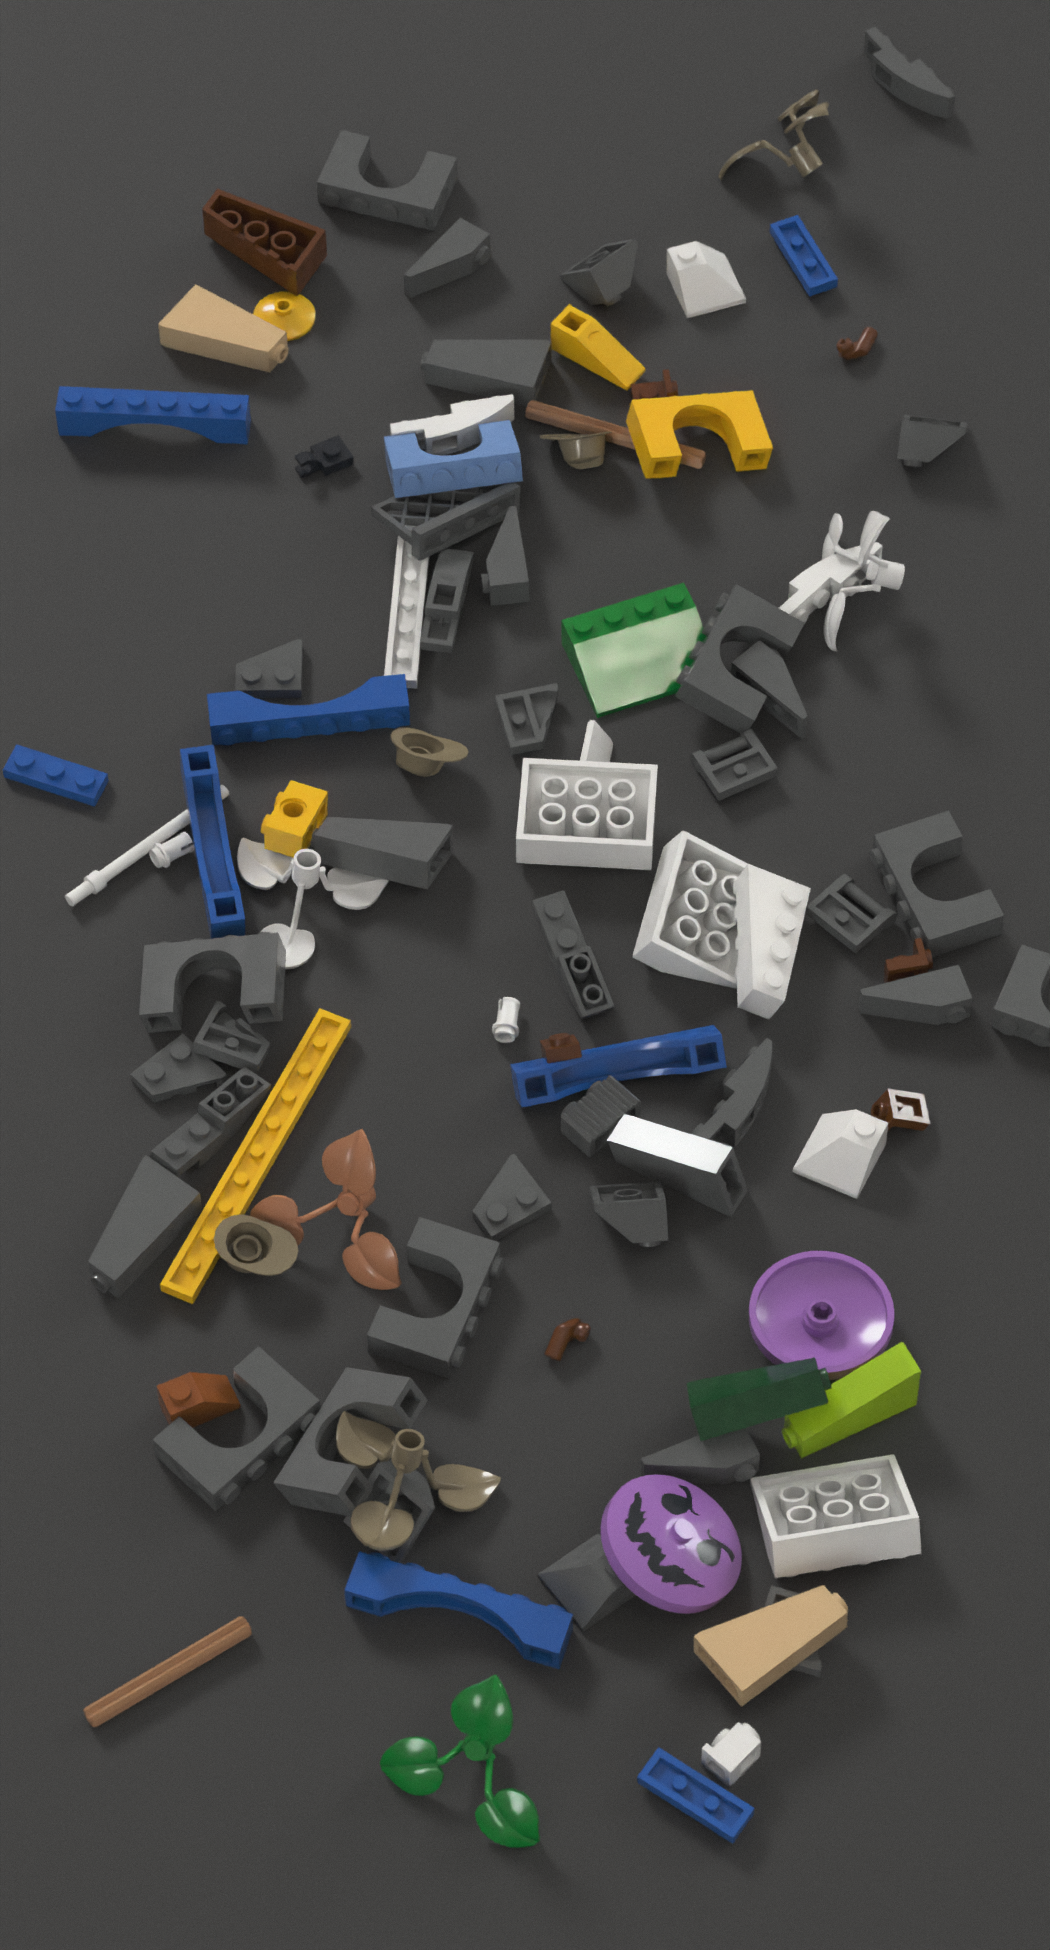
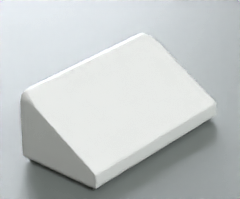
[580,720,613,762]

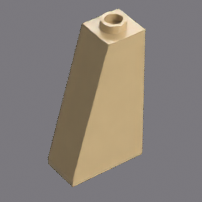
[158,284,289,373]
[694,1585,848,1706]

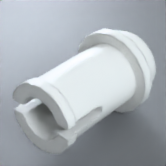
[149,832,194,868]
[492,997,521,1043]

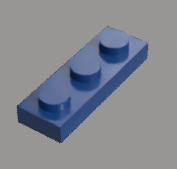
[770,215,838,297]
[3,744,109,807]
[637,1747,755,1844]

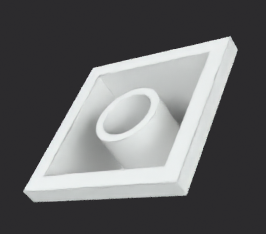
[666,241,746,318]
[793,1109,888,1199]

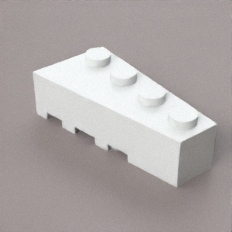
[733,864,811,1019]

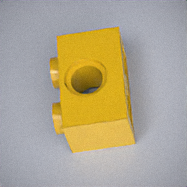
[261,780,328,858]

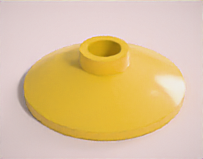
[253,291,315,341]

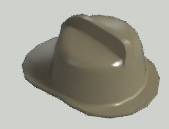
[540,431,612,469]
[390,727,469,777]
[214,1214,299,1276]

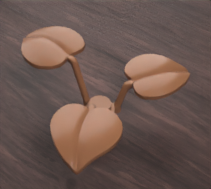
[250,1129,402,1290]

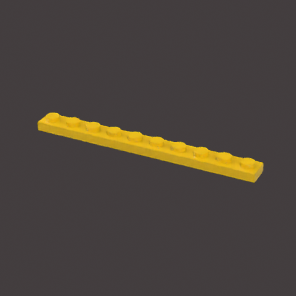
[160,1008,351,1304]

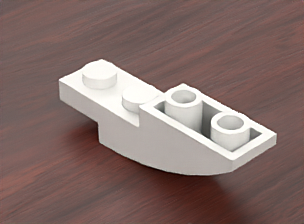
[390,394,514,456]
[779,542,883,623]

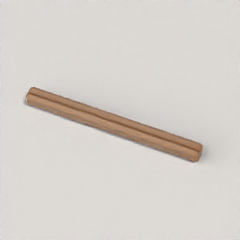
[526,400,706,469]

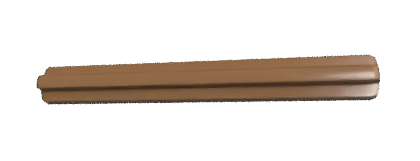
[84,1616,252,1727]

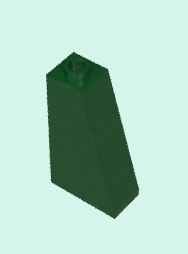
[686,1357,832,1441]

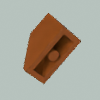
[156,1372,241,1428]

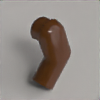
[836,327,878,360]
[544,1318,591,1362]

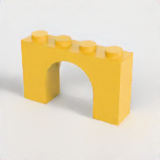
[626,391,773,479]

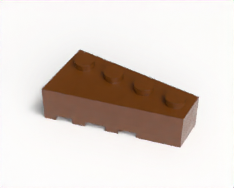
[202,188,327,296]

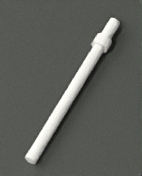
[65,785,230,906]

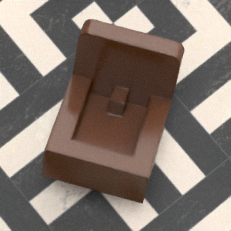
[539,1033,582,1064]

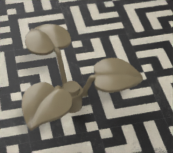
[718,89,829,181]
[336,1411,501,1550]

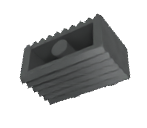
[561,1075,641,1157]

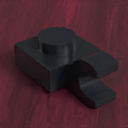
[295,435,353,478]

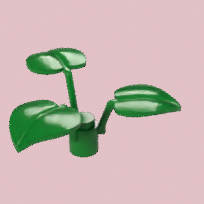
[379,1675,540,1848]

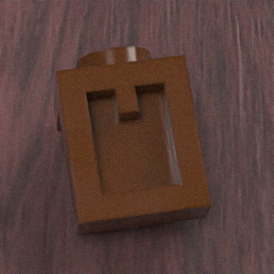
[631,369,678,400]
[884,938,933,983]
[871,1088,930,1132]

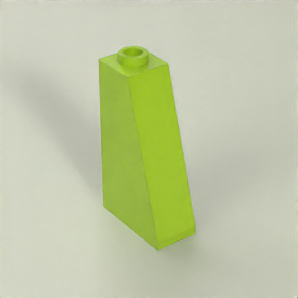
[782,1342,921,1458]

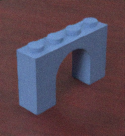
[384,420,523,498]

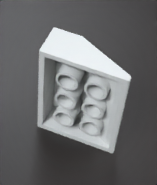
[516,758,658,870]
[632,830,748,989]
[750,1454,921,1578]

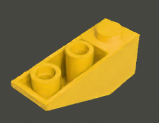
[550,305,646,391]

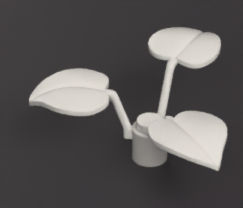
[822,511,905,652]
[237,837,389,969]

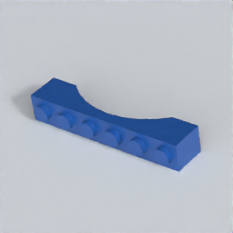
[55,386,251,444]
[207,674,410,745]
[180,745,245,939]
[510,1025,727,1107]
[344,1551,573,1669]

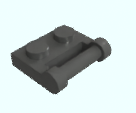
[690,729,778,801]
[805,873,897,954]

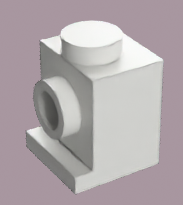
[701,1722,761,1788]

